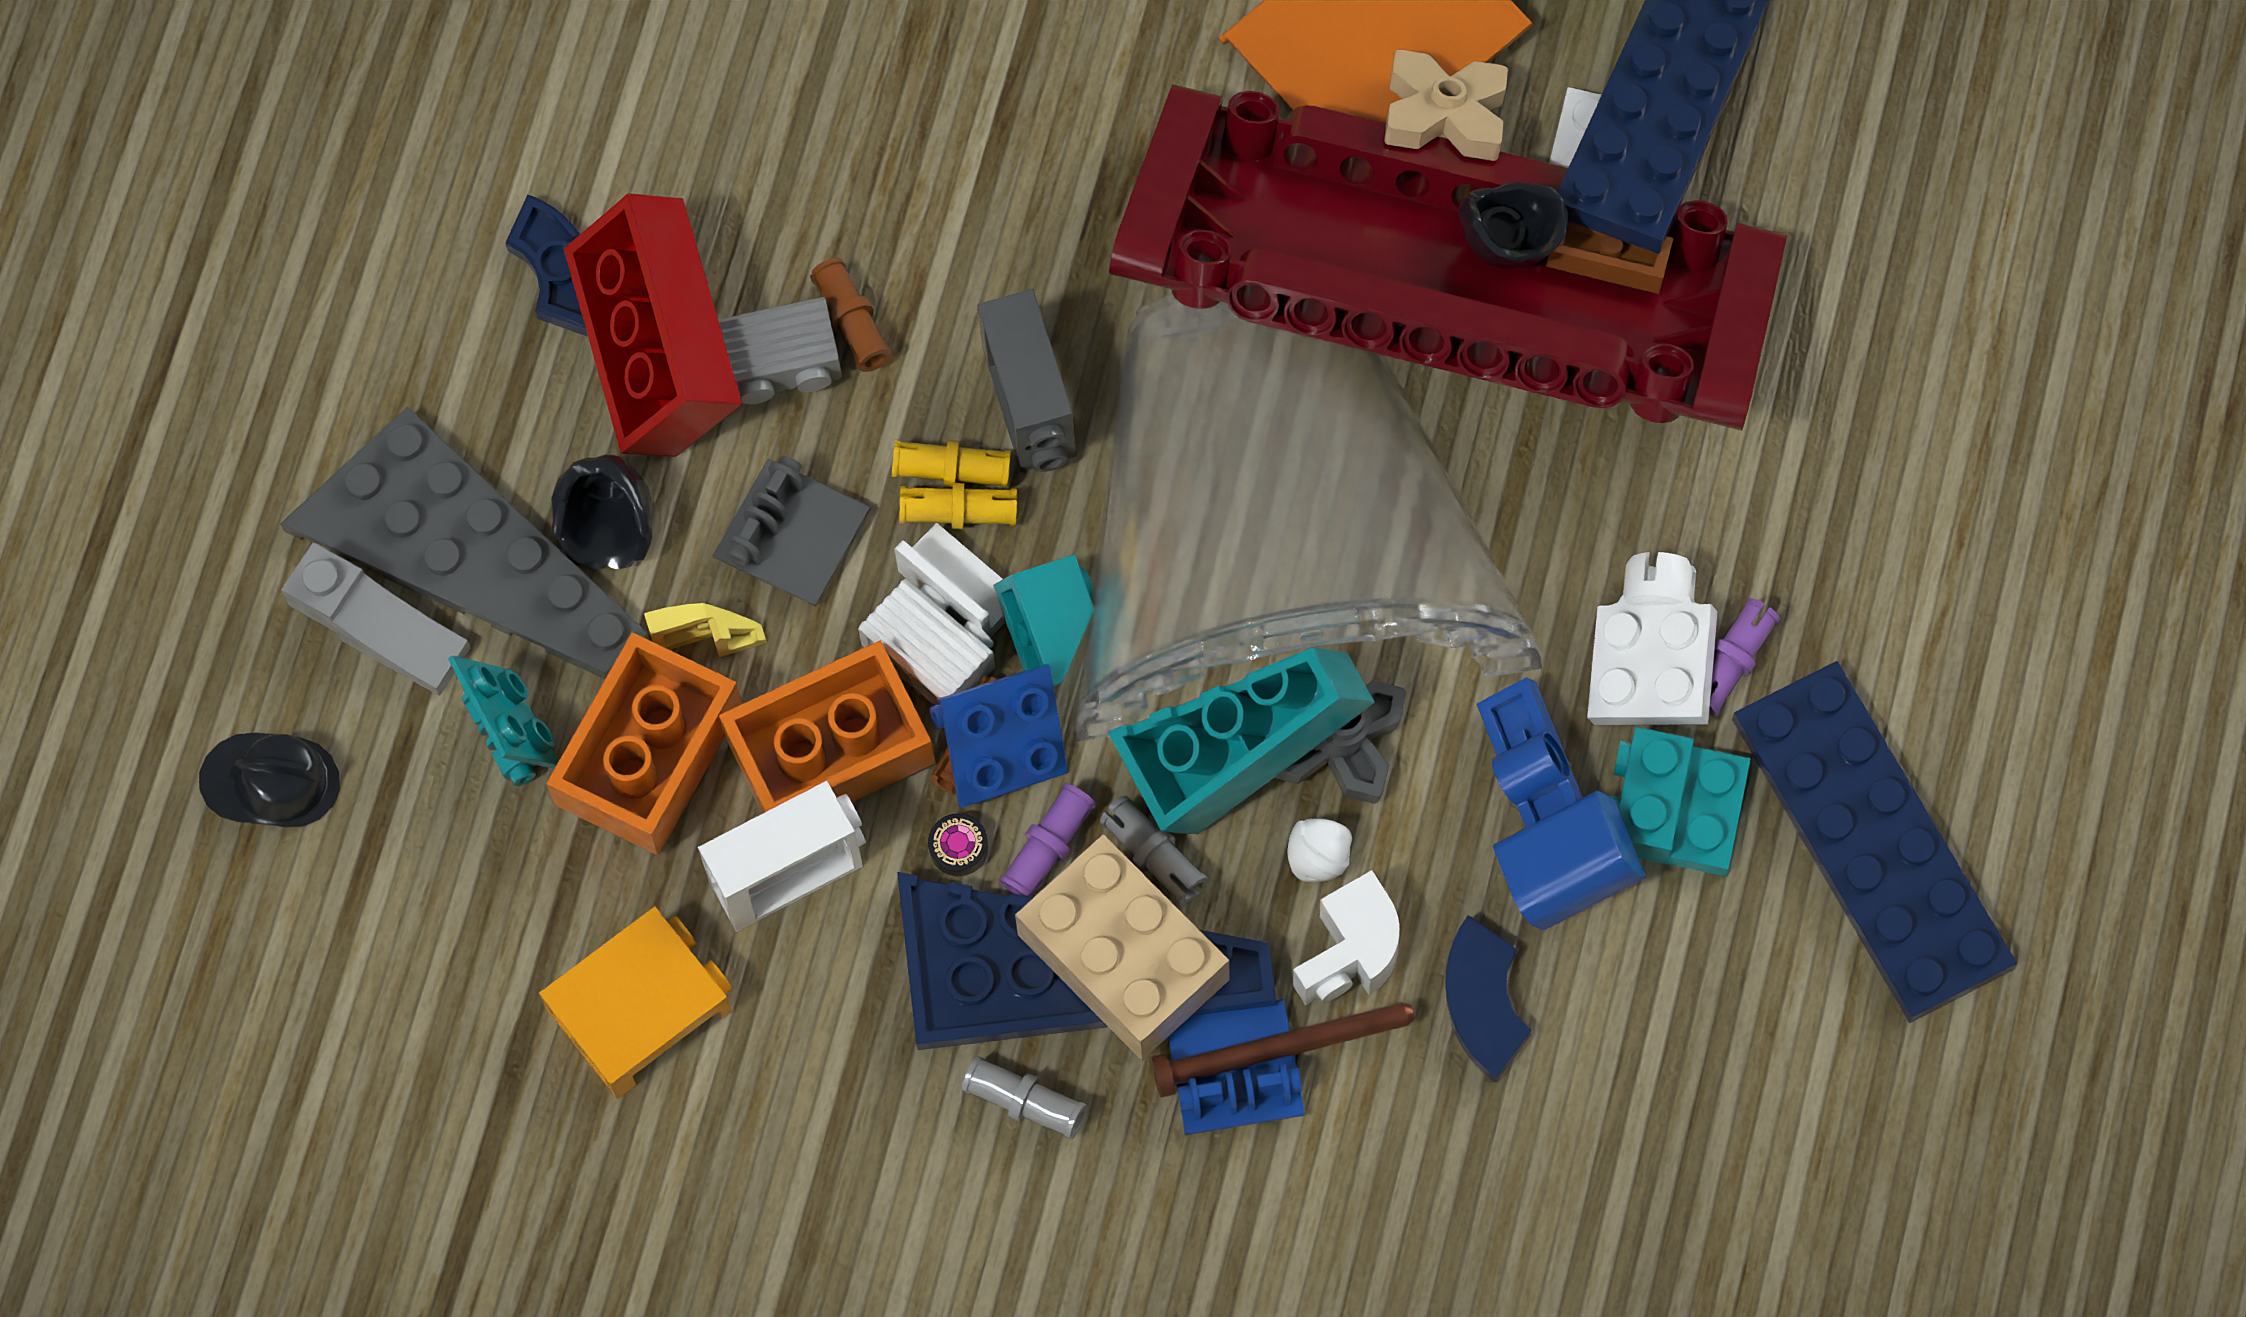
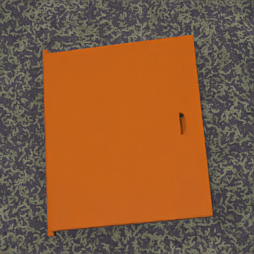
[1218,0,1533,123]

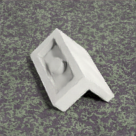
[894,523,1006,638]

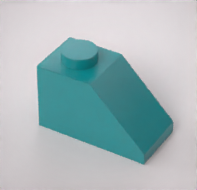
[993,554,1094,687]

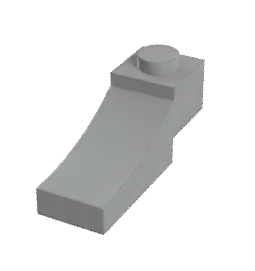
[281,542,471,696]

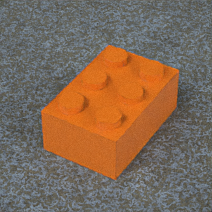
[546,632,742,856]
[719,640,935,814]

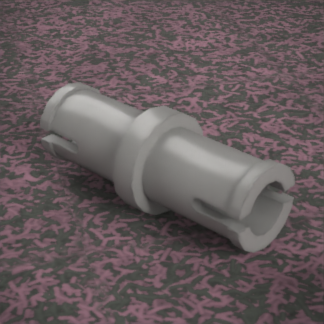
[1100,796,1208,905]
[962,1056,1087,1139]

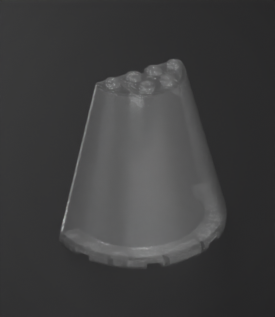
[1075,293,1542,742]

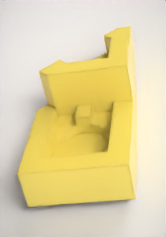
[644,603,767,658]

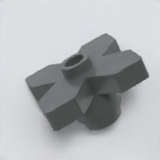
[1274,680,1406,804]

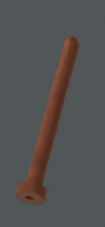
[1150,1003,1415,1098]

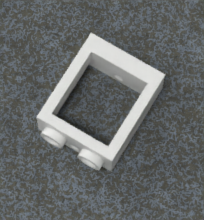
[698,781,866,932]

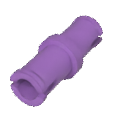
[1709,598,1780,716]
[998,783,1097,898]

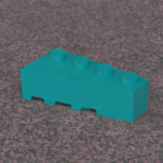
[1108,647,1375,835]

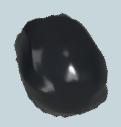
[1458,182,1568,269]
[551,454,652,570]

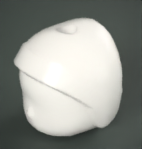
[1287,818,1352,882]

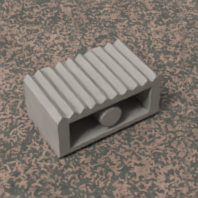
[718,297,842,404]

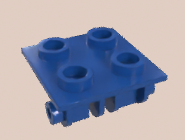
[930,664,1068,808]
[1168,999,1305,1135]

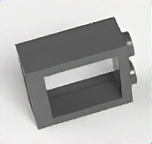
[977,289,1076,472]

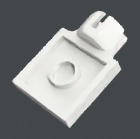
[1587,552,1718,725]

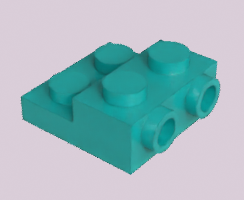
[1610,727,1751,877]

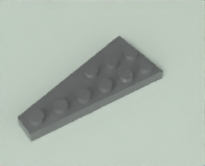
[280,407,650,679]

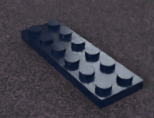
[1557,0,1770,254]
[1732,661,2017,1024]

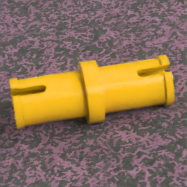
[892,440,1011,488]
[899,483,1017,529]

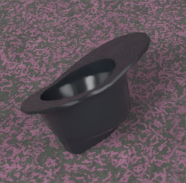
[199,733,340,827]

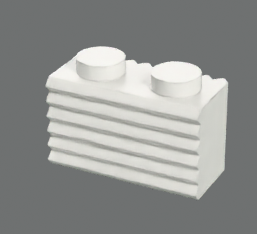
[858,579,995,706]

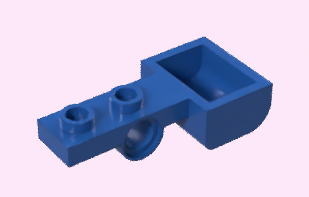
[1477,677,1646,930]

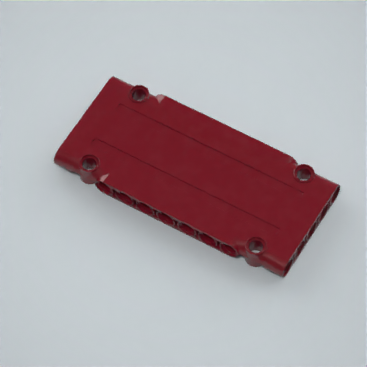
[1109,84,1787,431]

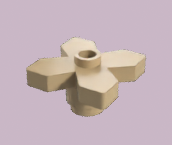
[1384,50,1508,161]

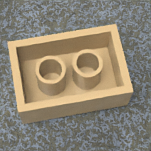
[1015,834,1229,1061]

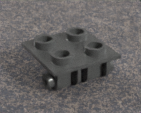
[713,455,871,607]

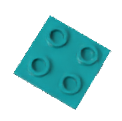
[448,655,559,786]

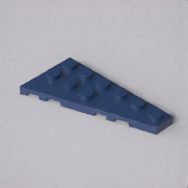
[897,872,1276,1050]

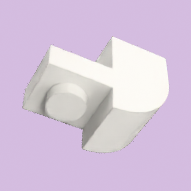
[1293,870,1400,1005]

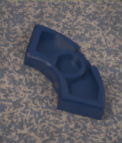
[505,194,588,337]
[1445,915,1531,1083]

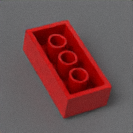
[564,193,742,457]

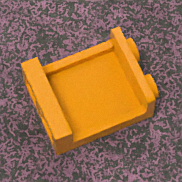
[539,906,732,1100]

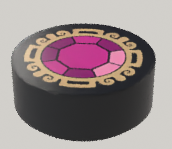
[928,813,989,876]

